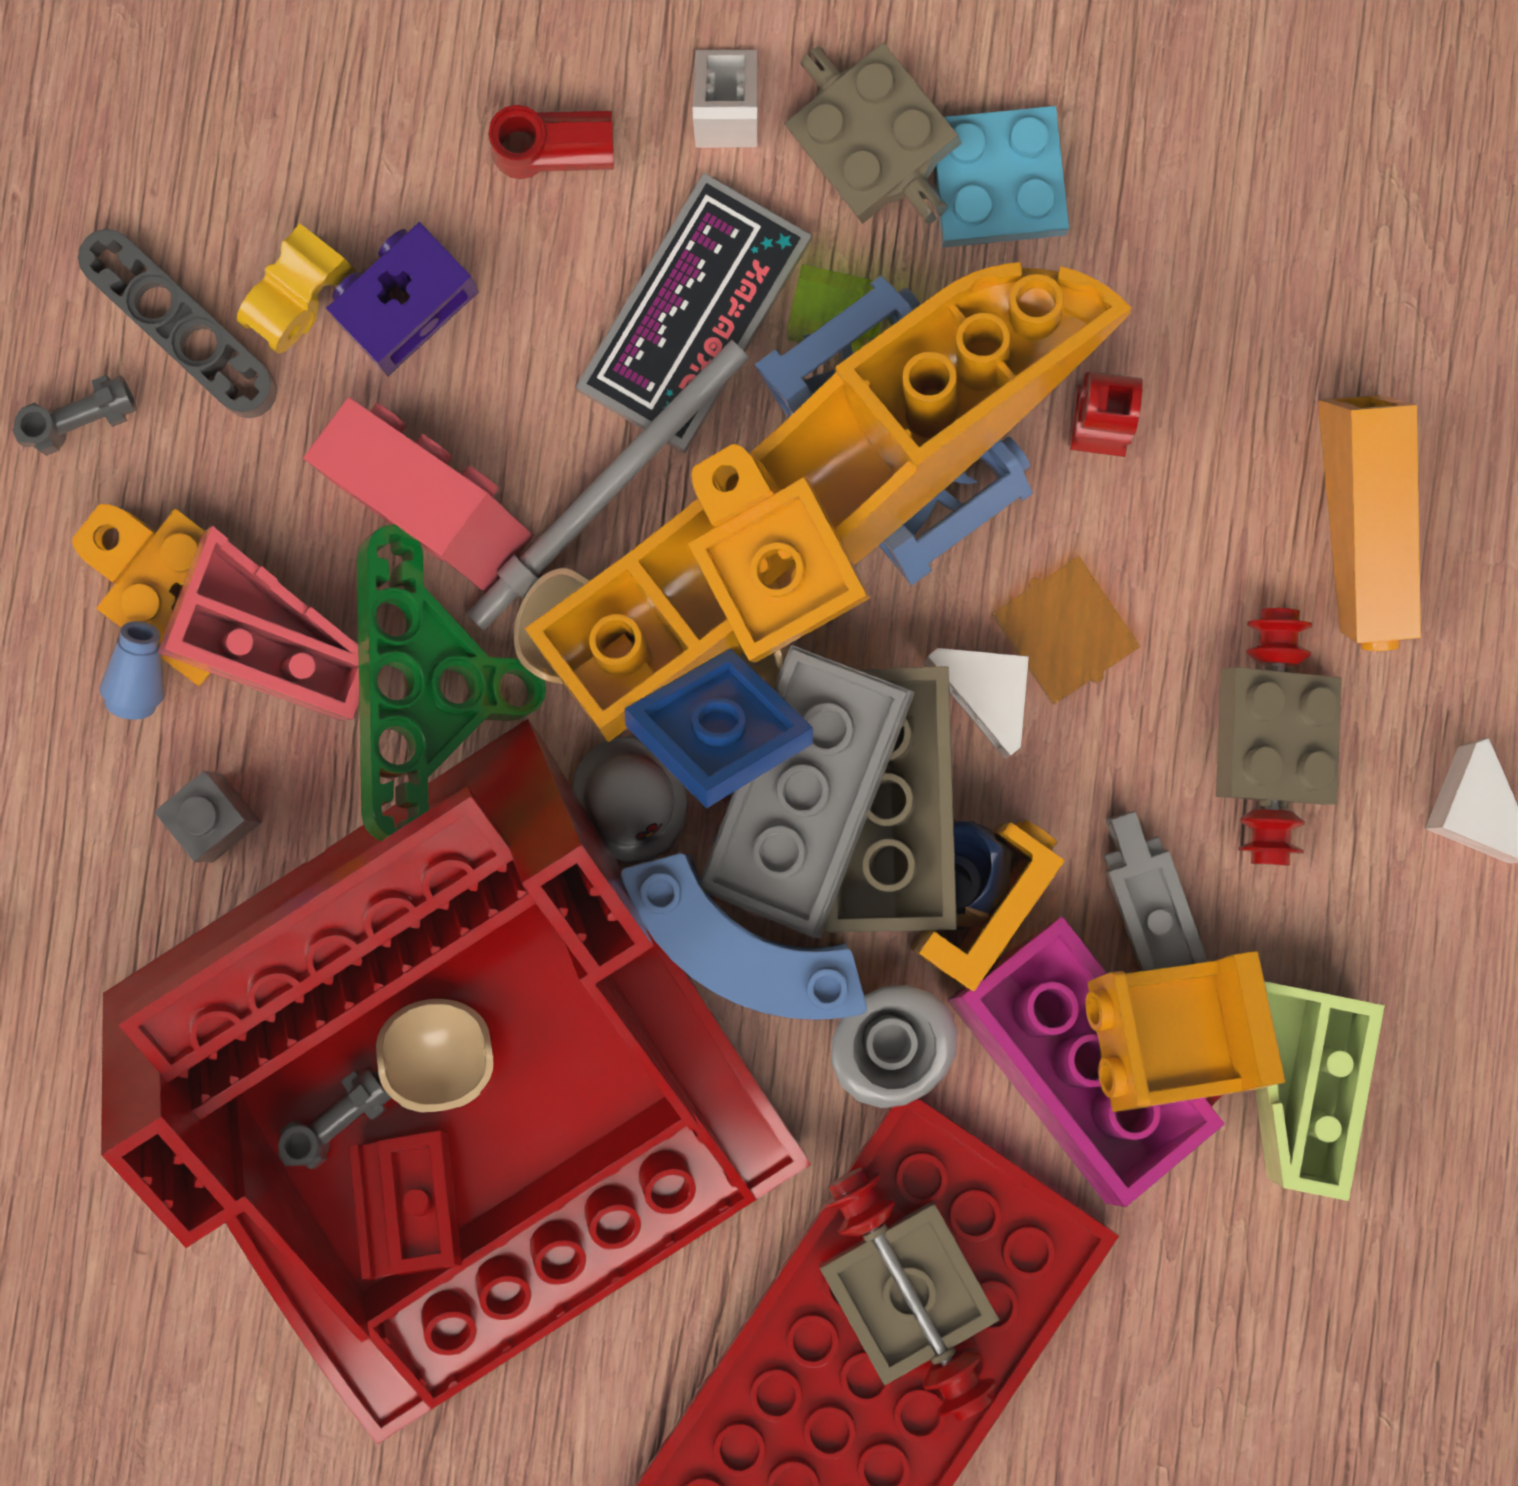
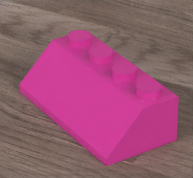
[947,916,1225,1207]

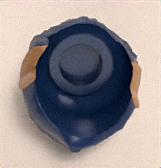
[947,819,1016,931]

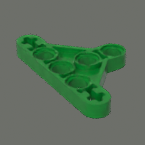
[357,524,546,841]

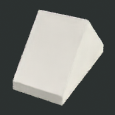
[692,50,758,148]
[924,648,1029,759]
[1425,738,1518,863]

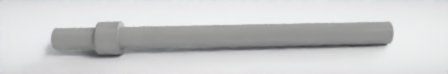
[466,340,749,630]

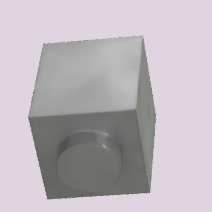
[154,770,262,863]

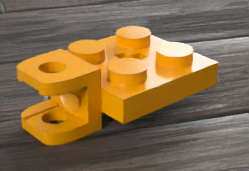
[688,444,871,663]
[72,504,212,687]

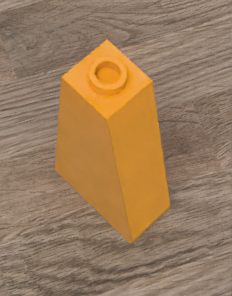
[1318,395,1421,651]

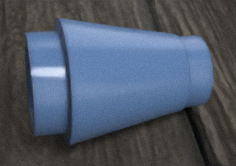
[99,621,164,720]

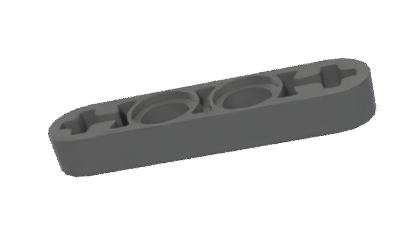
[78,229,277,418]

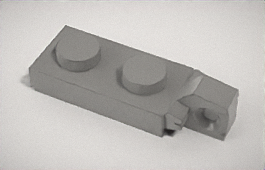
[1103,811,1208,971]

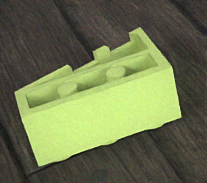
[1255,981,1385,1201]

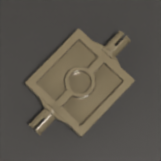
[784,43,962,224]

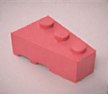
[303,397,534,593]
[157,526,359,721]

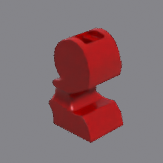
[1068,371,1143,457]

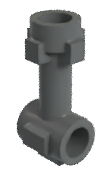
[12,375,137,456]
[278,1066,391,1169]

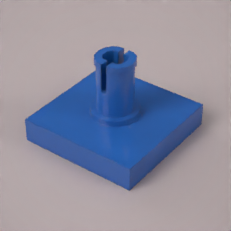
[625,648,813,808]

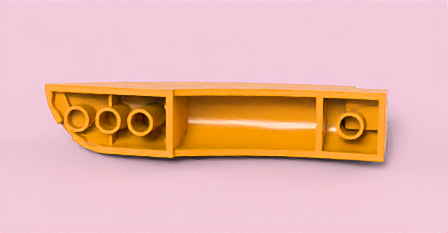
[524,262,1132,742]

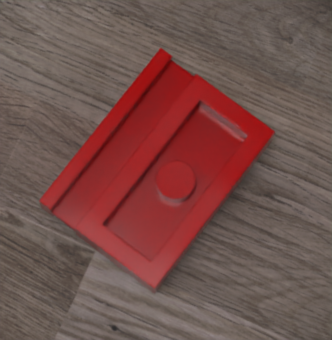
[349,1130,462,1280]

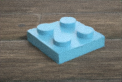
[934,106,1069,248]

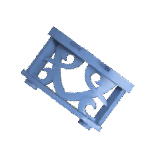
[755,275,1033,586]
[621,854,867,1020]

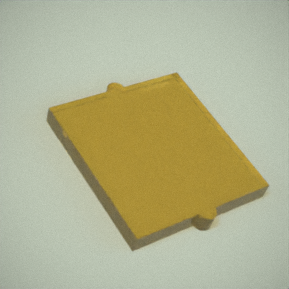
[992,556,1141,705]

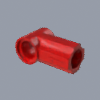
[488,105,614,179]

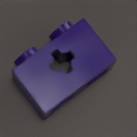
[326,222,479,377]

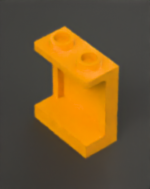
[910,819,1065,992]
[1085,951,1286,1112]

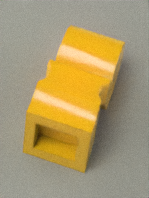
[237,223,358,354]

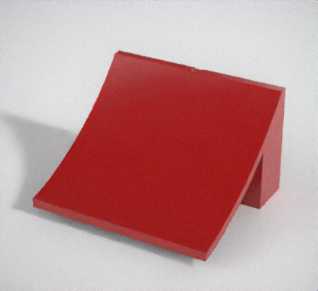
[101,719,811,1445]

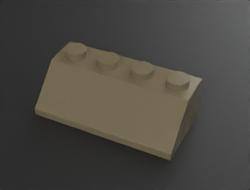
[825,666,957,933]

